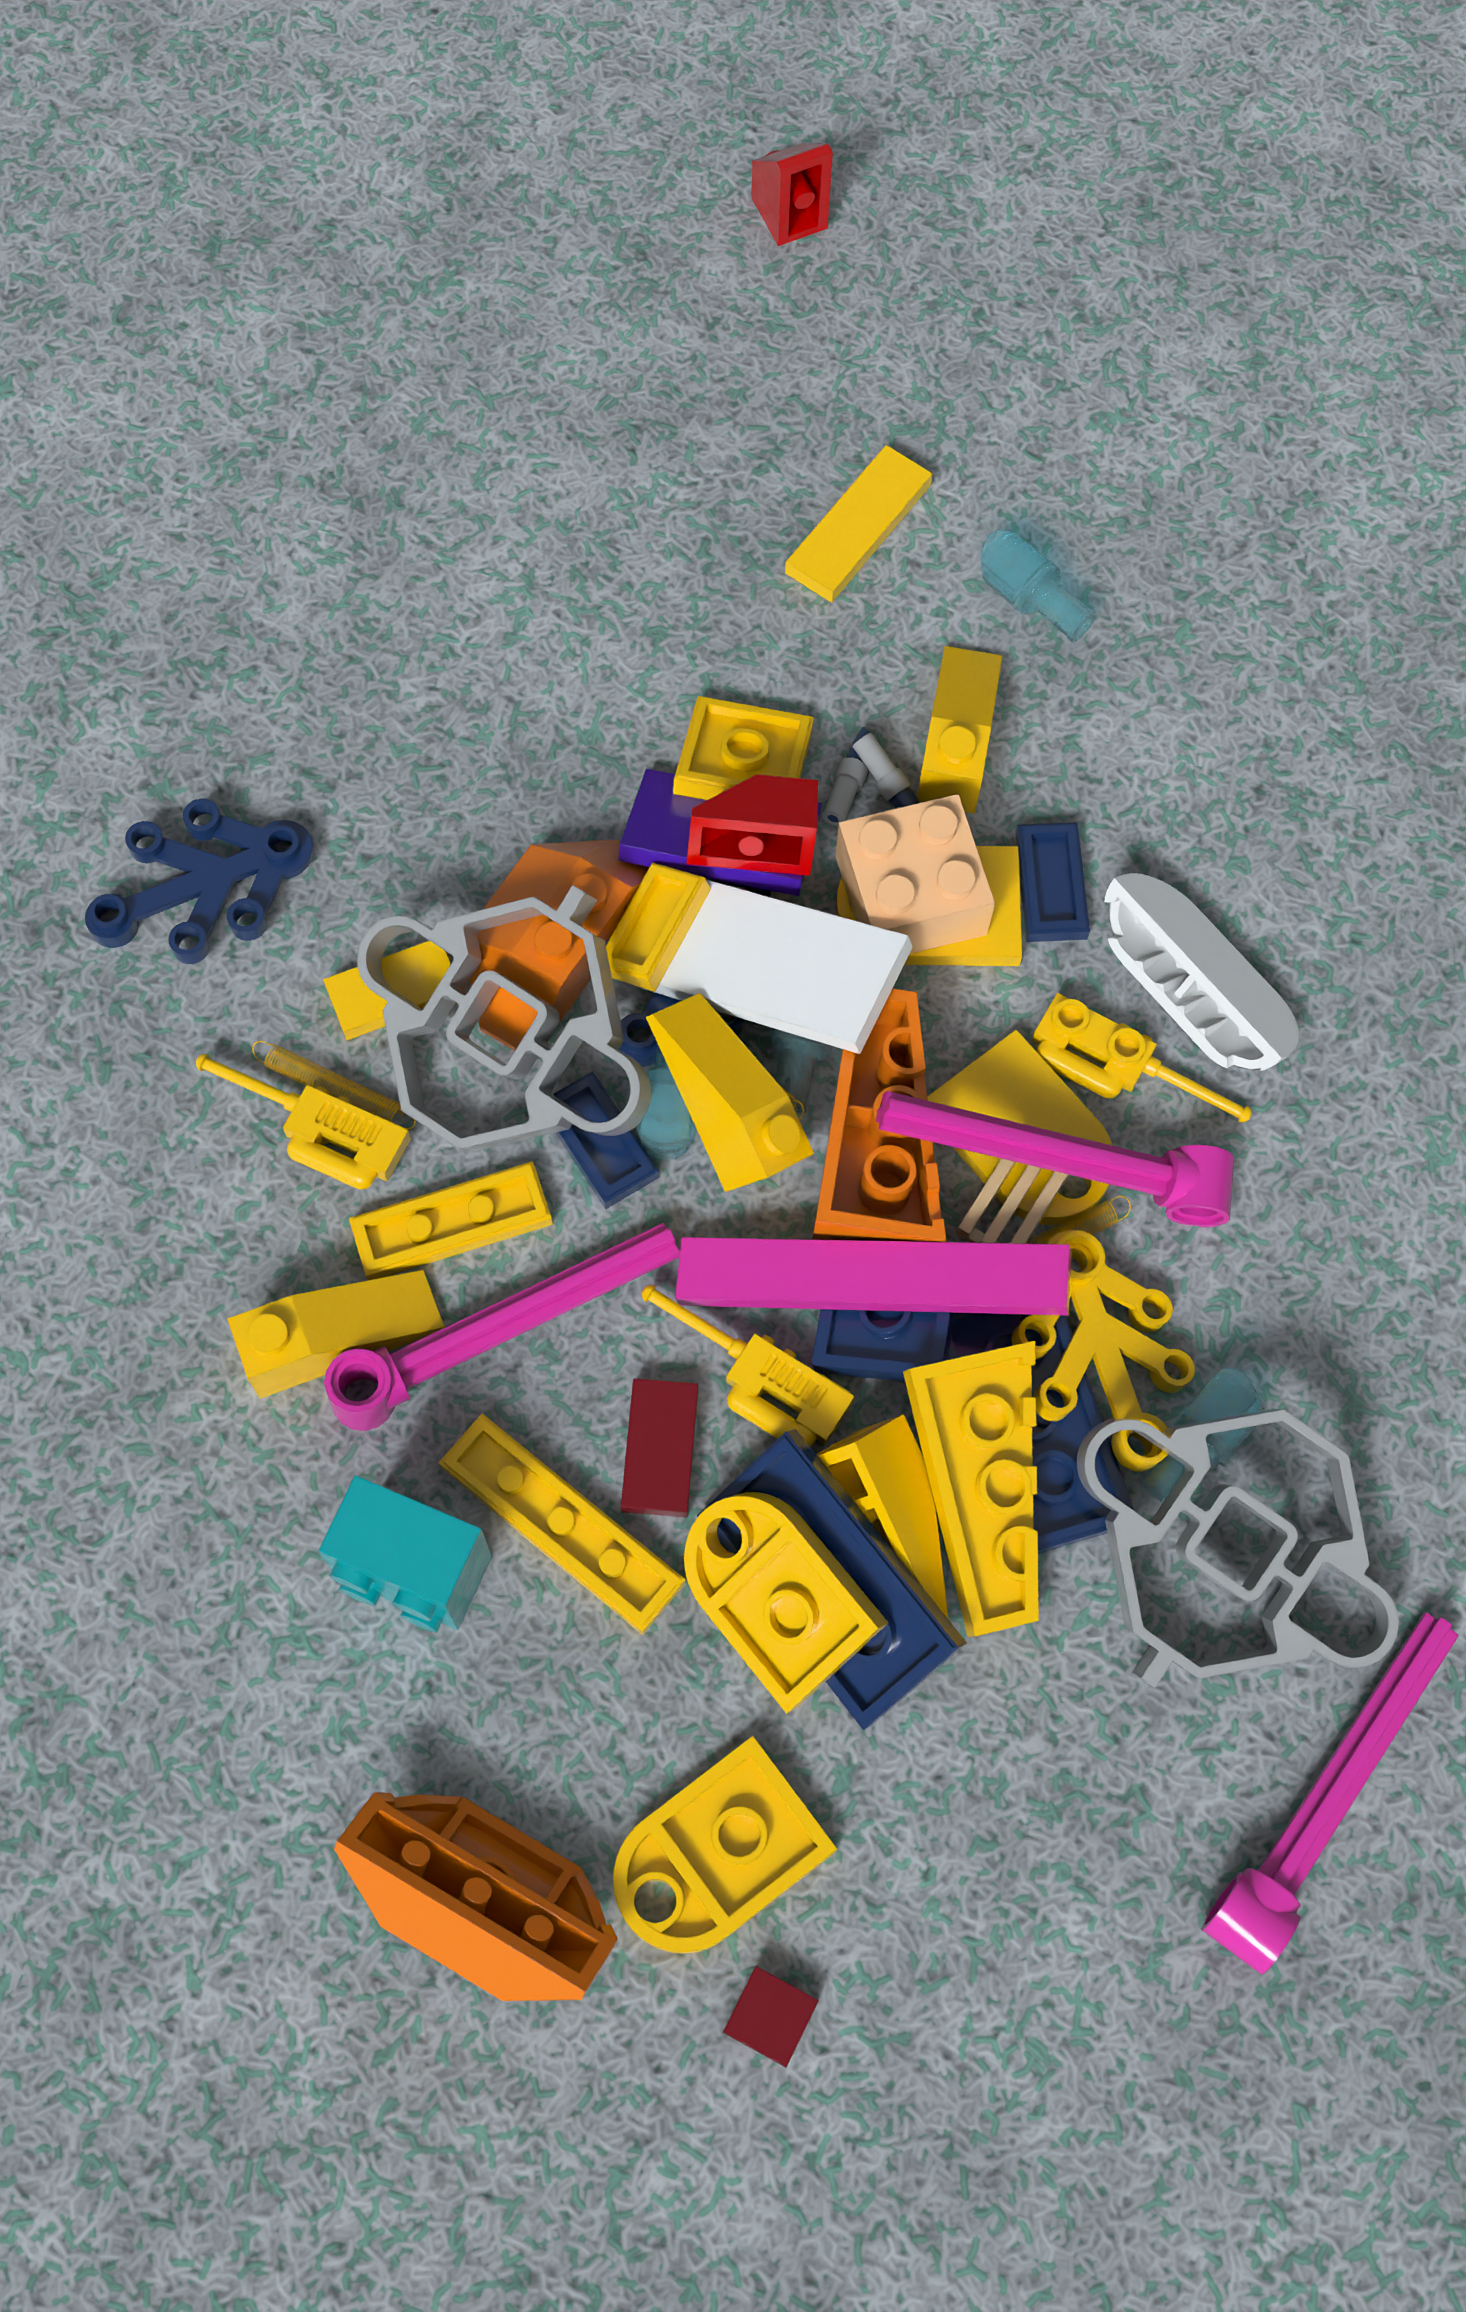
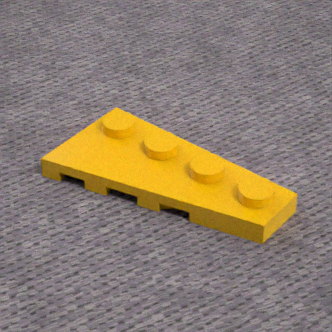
[903,1341,1039,1637]

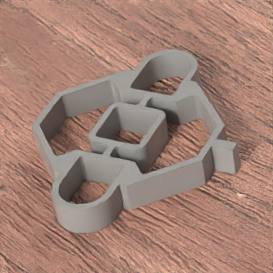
[357,885,651,1152]
[1077,1408,1399,1688]

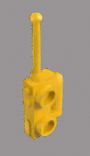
[1032,992,1252,1123]
[195,1054,411,1190]
[642,1285,855,1447]

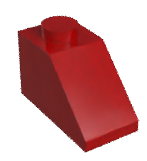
[751,143,833,246]
[686,774,818,876]

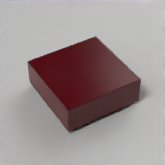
[723,1966,819,2068]

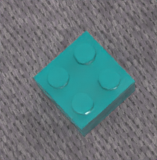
[318,1475,492,1633]

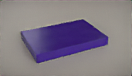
[618,768,822,896]

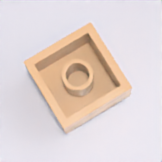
[835,794,995,954]

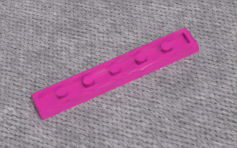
[675,1237,1072,1315]

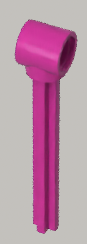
[876,1091,1234,1227]
[324,1223,680,1431]
[1201,1612,1459,1975]

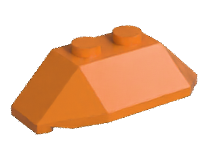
[470,839,649,1051]
[334,1792,618,2001]

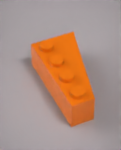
[812,988,946,1242]

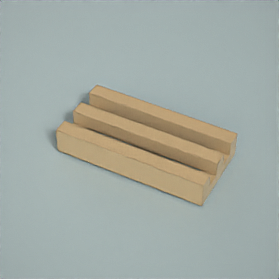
[956,1159,1069,1244]

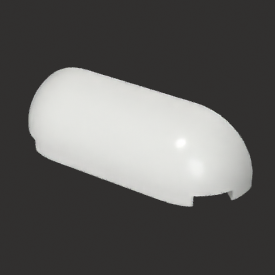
[1104,873,1299,1071]

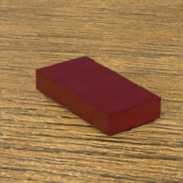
[621,1378,698,1518]

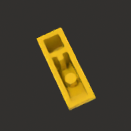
[917,646,1003,814]
[646,993,814,1192]
[227,1270,445,1399]
[817,1414,949,1620]

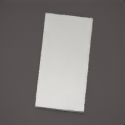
[642,880,913,1054]

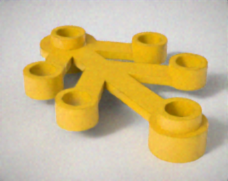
[1011,1230,1195,1472]

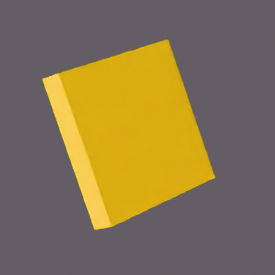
[673,696,814,800]

